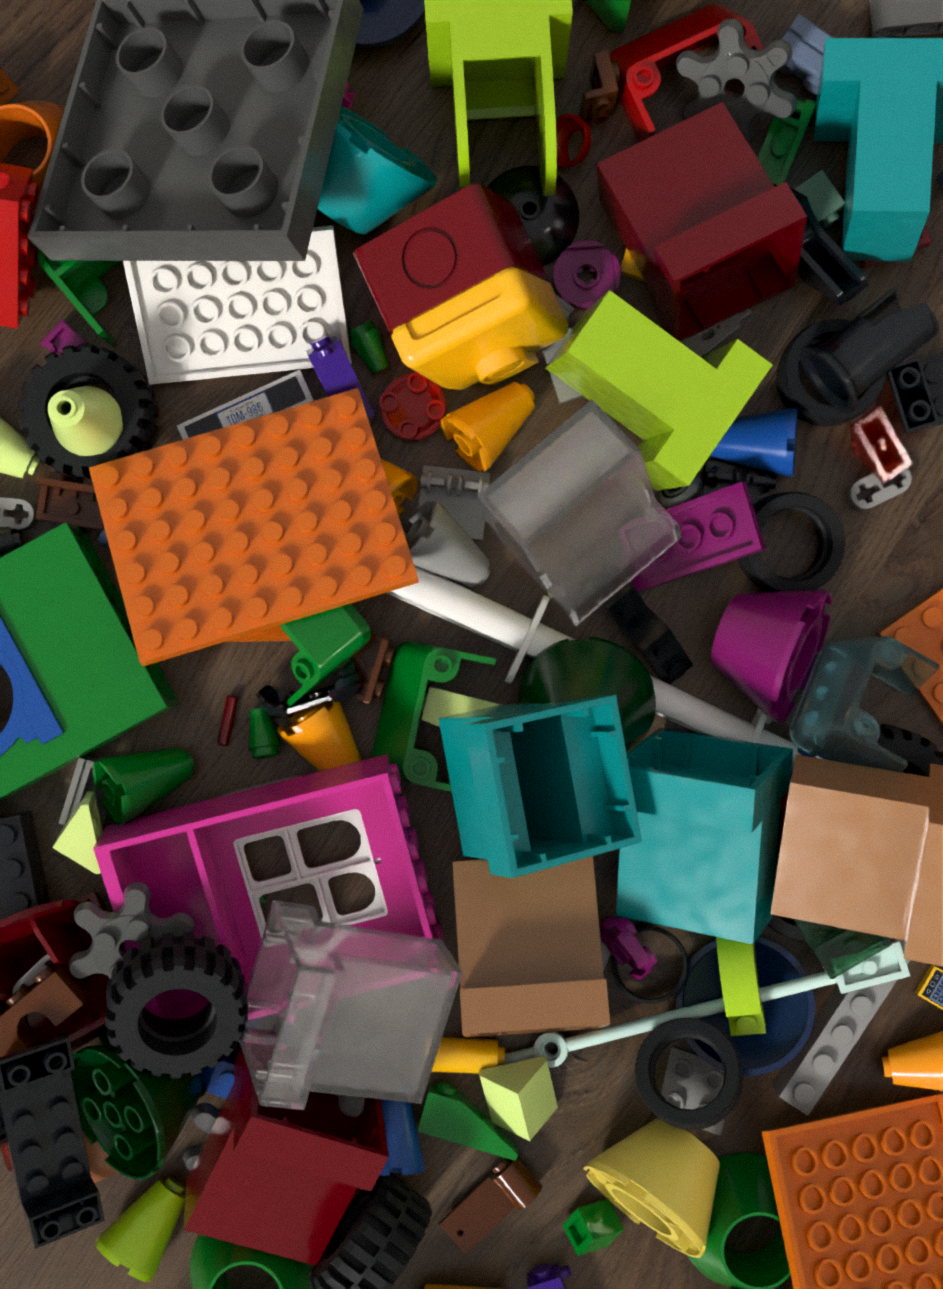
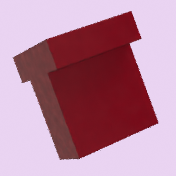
[597,102,807,342]
[184,1029,389,1266]

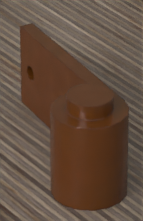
[438,1157,542,1255]

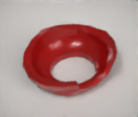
[556,113,591,167]

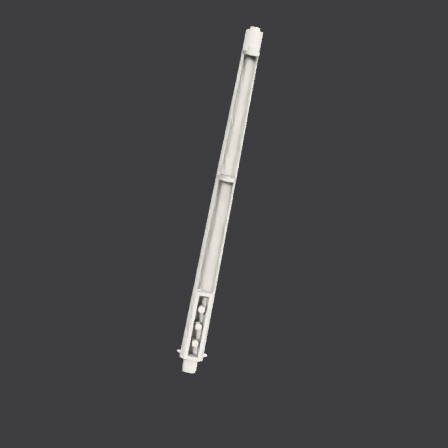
[387,565,801,772]

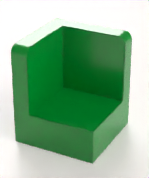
[562,1199,624,1256]

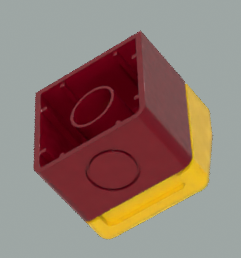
[353,183,568,390]

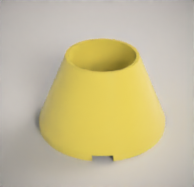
[584,1118,720,1258]

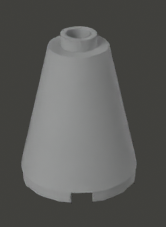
[404,500,491,588]

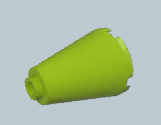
[95,1177,185,1282]

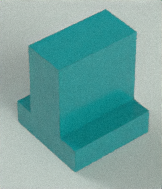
[813,38,943,262]
[438,695,642,878]
[616,728,793,944]

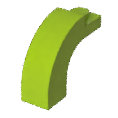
[716,937,766,1036]

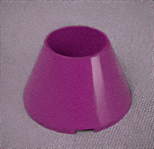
[711,589,833,723]

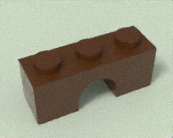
[0,965,92,1057]

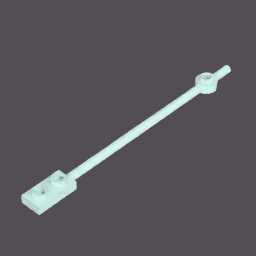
[504,940,910,1068]

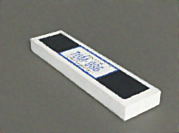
[177,370,314,440]

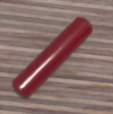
[217,695,238,746]

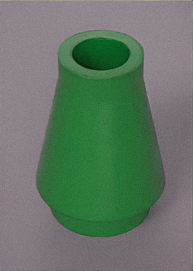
[348,320,390,374]
[248,708,282,759]

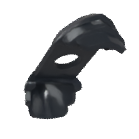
[256,659,362,718]

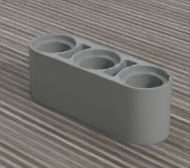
[869,0,943,38]

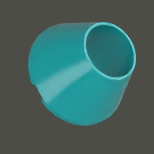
[317,106,438,235]

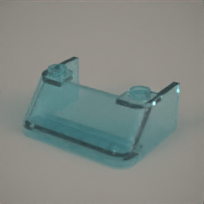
[789,636,940,772]

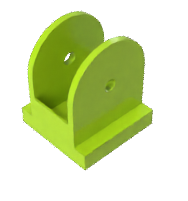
[424,0,573,196]

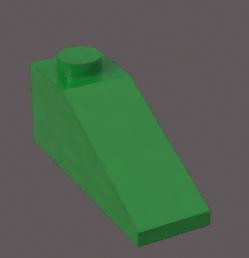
[417,1081,518,1161]

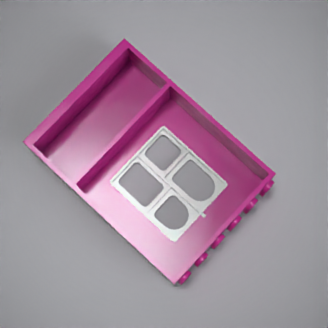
[93,754,446,1019]

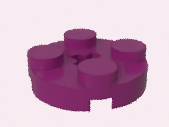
[552,240,621,311]
[599,915,657,980]

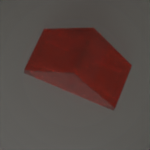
[849,406,913,483]

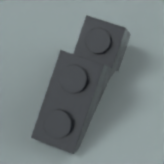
[790,187,869,305]
[587,565,693,684]

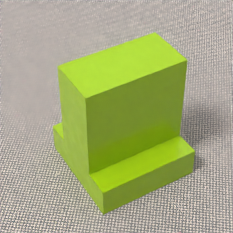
[545,290,773,491]

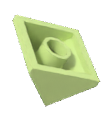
[52,791,103,874]
[479,1055,558,1141]

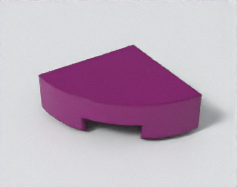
[40,319,89,354]

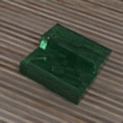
[793,919,892,980]

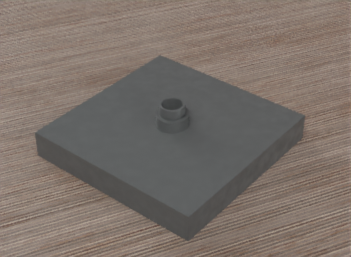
[28,0,364,261]

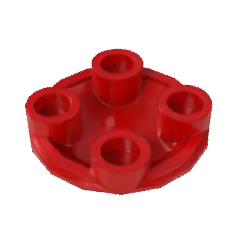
[379,372,446,440]

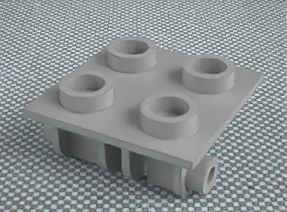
[418,465,491,540]
[661,1047,725,1136]

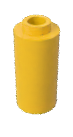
[429,1037,505,1074]

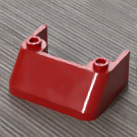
[609,4,776,142]

